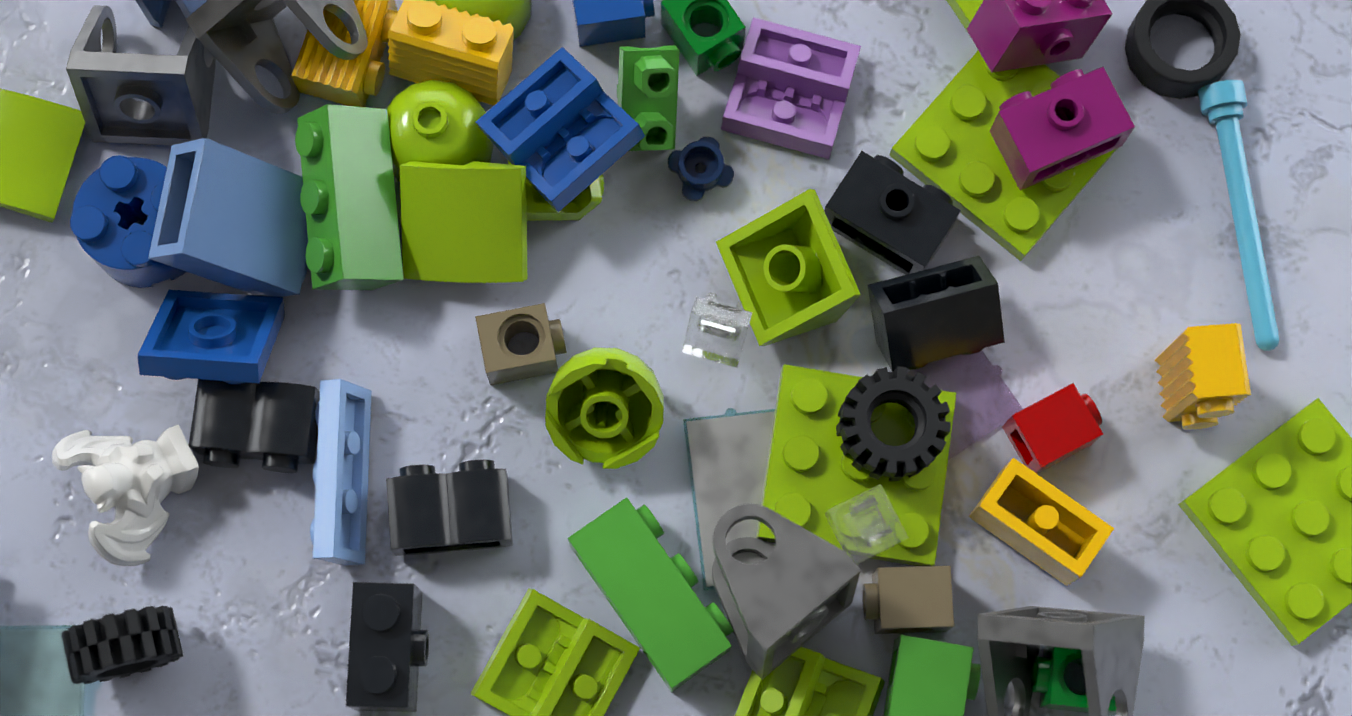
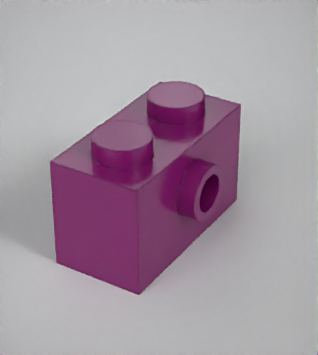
[966,0,1113,73]
[990,67,1135,191]

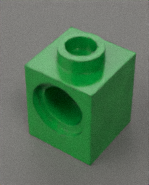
[661,0,746,76]
[1031,646,1116,716]

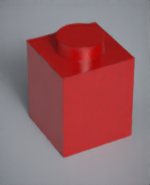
[1002,383,1103,474]

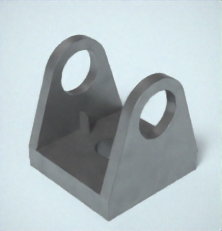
[186,0,368,114]
[66,5,216,146]
[712,504,861,680]
[978,606,1145,716]

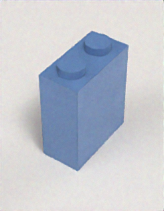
[148,138,308,297]

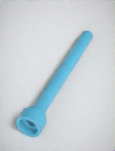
[1198,80,1279,351]

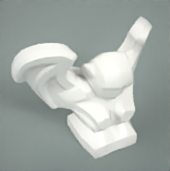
[52,425,199,566]

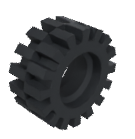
[836,366,951,481]
[61,605,183,684]

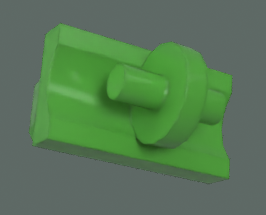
[616,45,680,151]

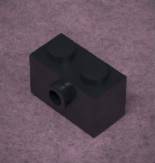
[824,151,961,275]
[867,256,1005,372]
[346,582,429,712]

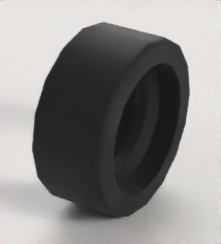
[1125,0,1241,99]

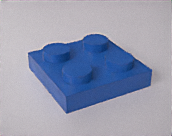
[137,290,285,384]

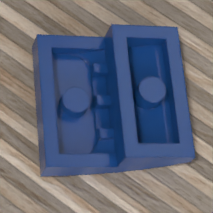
[476,47,645,212]

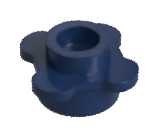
[668,136,734,201]

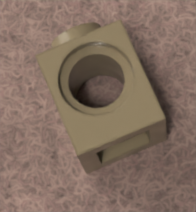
[475,303,567,386]
[862,565,954,634]

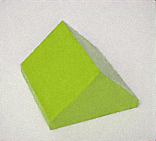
[716,189,861,346]

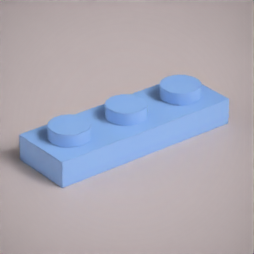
[310,379,372,565]

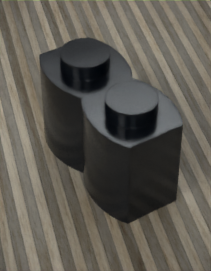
[189,379,320,473]
[386,460,513,556]

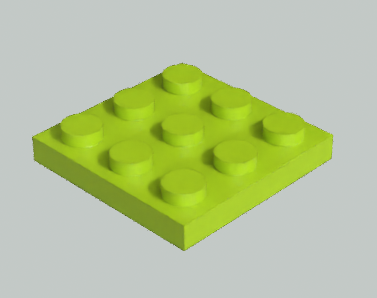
[889,50,1118,262]
[756,364,956,566]
[1178,398,1352,646]

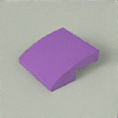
[721,17,861,159]

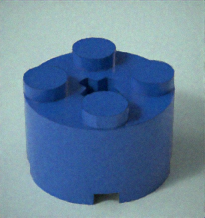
[70,155,186,288]

